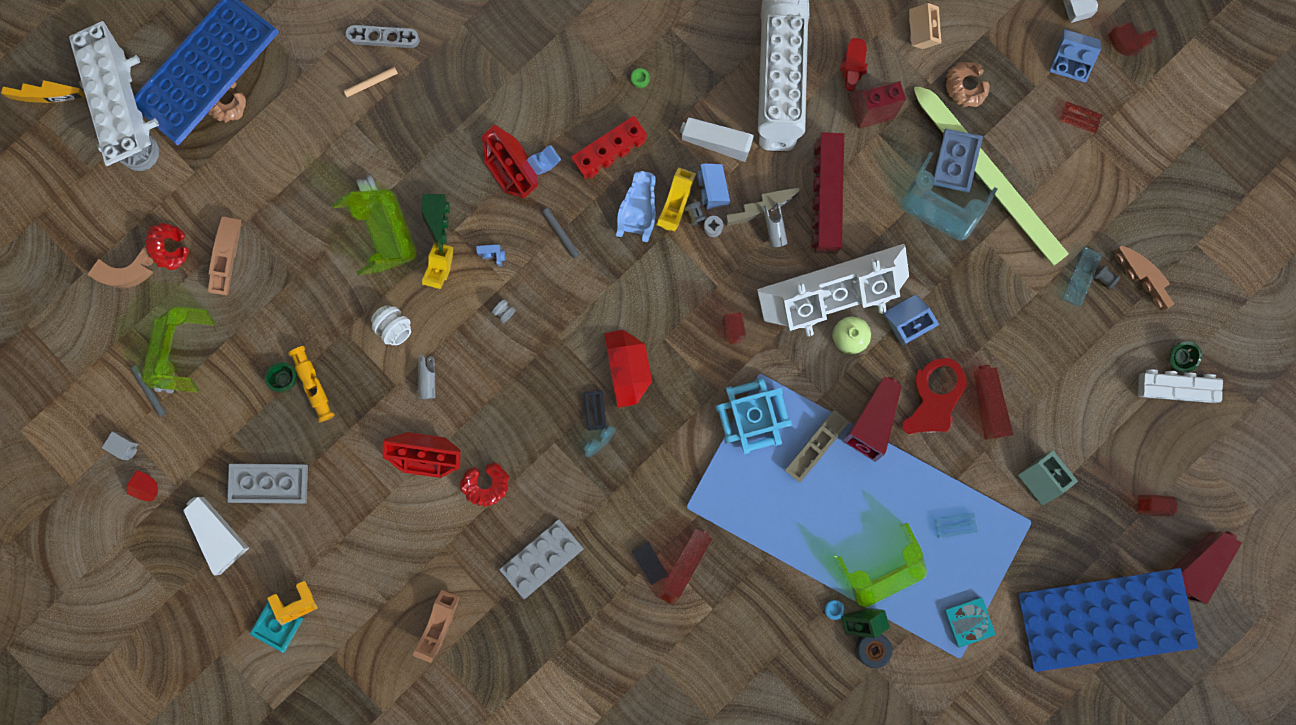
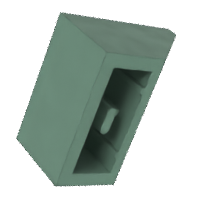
[1017,451,1078,506]

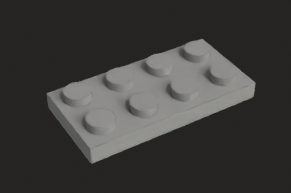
[228,464,308,504]
[499,519,584,599]

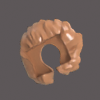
[946,62,990,107]
[208,82,246,123]

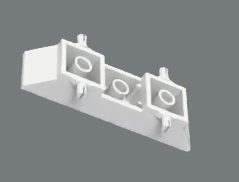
[69,21,159,166]
[757,244,909,336]

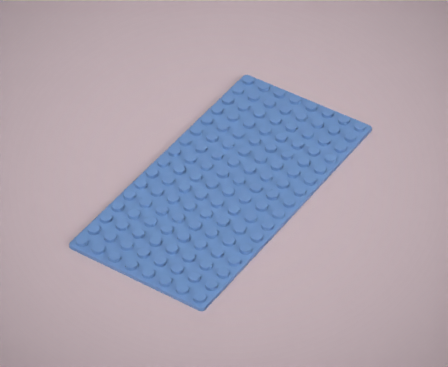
[687,374,1031,658]

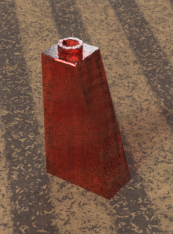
[973,365,1013,440]
[657,529,712,606]

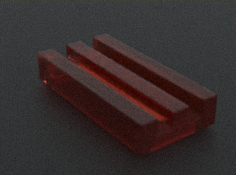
[1059,102,1103,134]

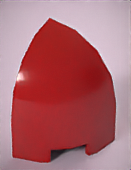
[127,470,158,502]

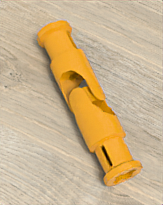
[288,346,335,423]

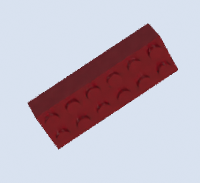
[811,132,845,254]

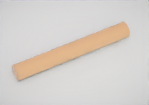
[344,67,398,97]

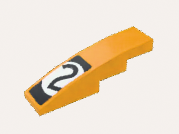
[1,80,86,103]

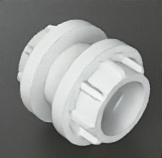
[371,306,411,345]

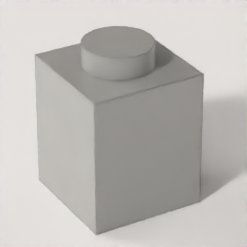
[102,431,138,460]

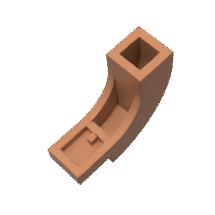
[87,245,154,288]
[413,590,459,663]

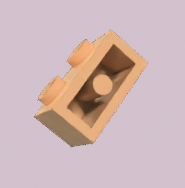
[909,3,941,49]

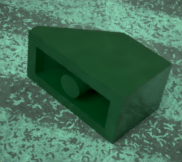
[841,608,890,638]

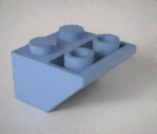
[1050,29,1101,83]
[697,164,730,209]
[883,294,939,346]

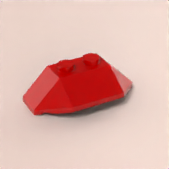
[482,125,538,198]
[604,330,652,408]
[382,432,461,478]

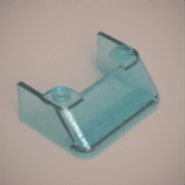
[901,152,998,241]

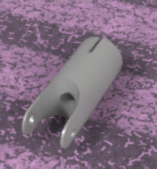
[764,202,787,247]
[418,355,436,399]

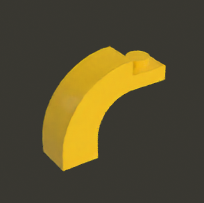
[657,167,696,231]

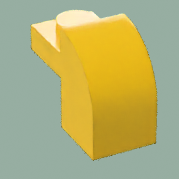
[422,243,453,289]

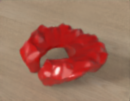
[145,223,189,270]
[460,462,510,507]

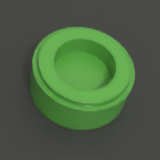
[631,68,650,88]

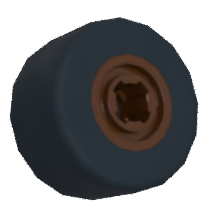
[855,634,893,669]

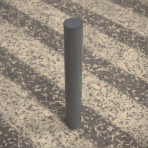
[542,208,580,258]
[131,365,167,417]

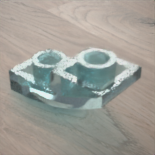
[584,425,617,458]

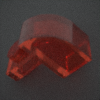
[1108,22,1158,56]

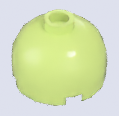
[832,316,871,355]

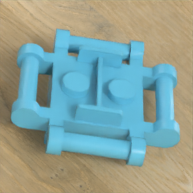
[715,377,792,455]

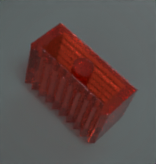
[722,312,746,345]
[1138,495,1178,516]

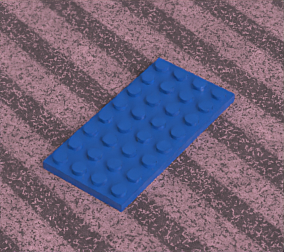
[134,0,279,146]
[1019,568,1198,672]

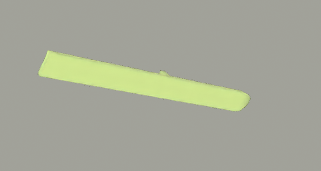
[914,87,1069,266]

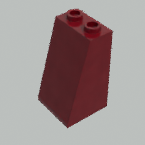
[848,81,906,129]
[842,376,902,462]
[1171,531,1242,604]

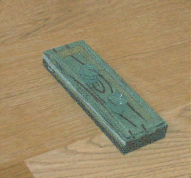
[1062,247,1103,307]

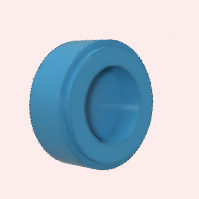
[824,600,845,620]

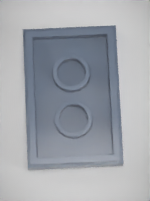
[932,128,983,193]

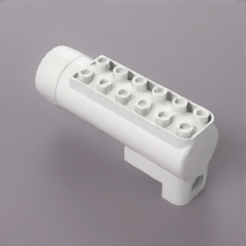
[758,0,809,151]

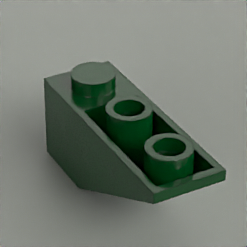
[421,194,450,252]

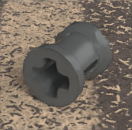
[684,202,707,226]
[1094,265,1121,290]

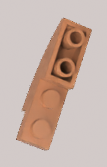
[208,216,242,296]
[1113,246,1174,311]

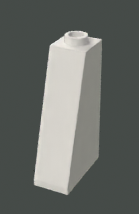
[680,117,754,162]
[183,497,249,575]

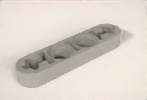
[346,25,420,48]

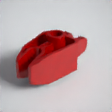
[839,38,868,92]

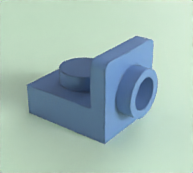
[527,145,561,175]
[477,245,506,266]

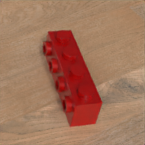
[571,116,647,179]

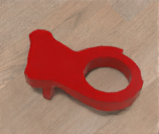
[903,357,967,435]

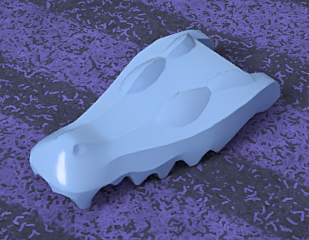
[616,171,656,242]

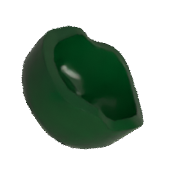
[1169,341,1202,372]
[264,362,297,393]

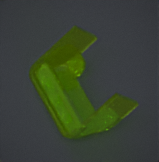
[332,189,416,275]
[141,307,215,393]
[834,522,927,607]

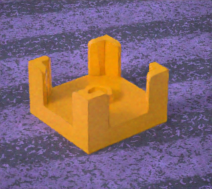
[267,581,318,626]

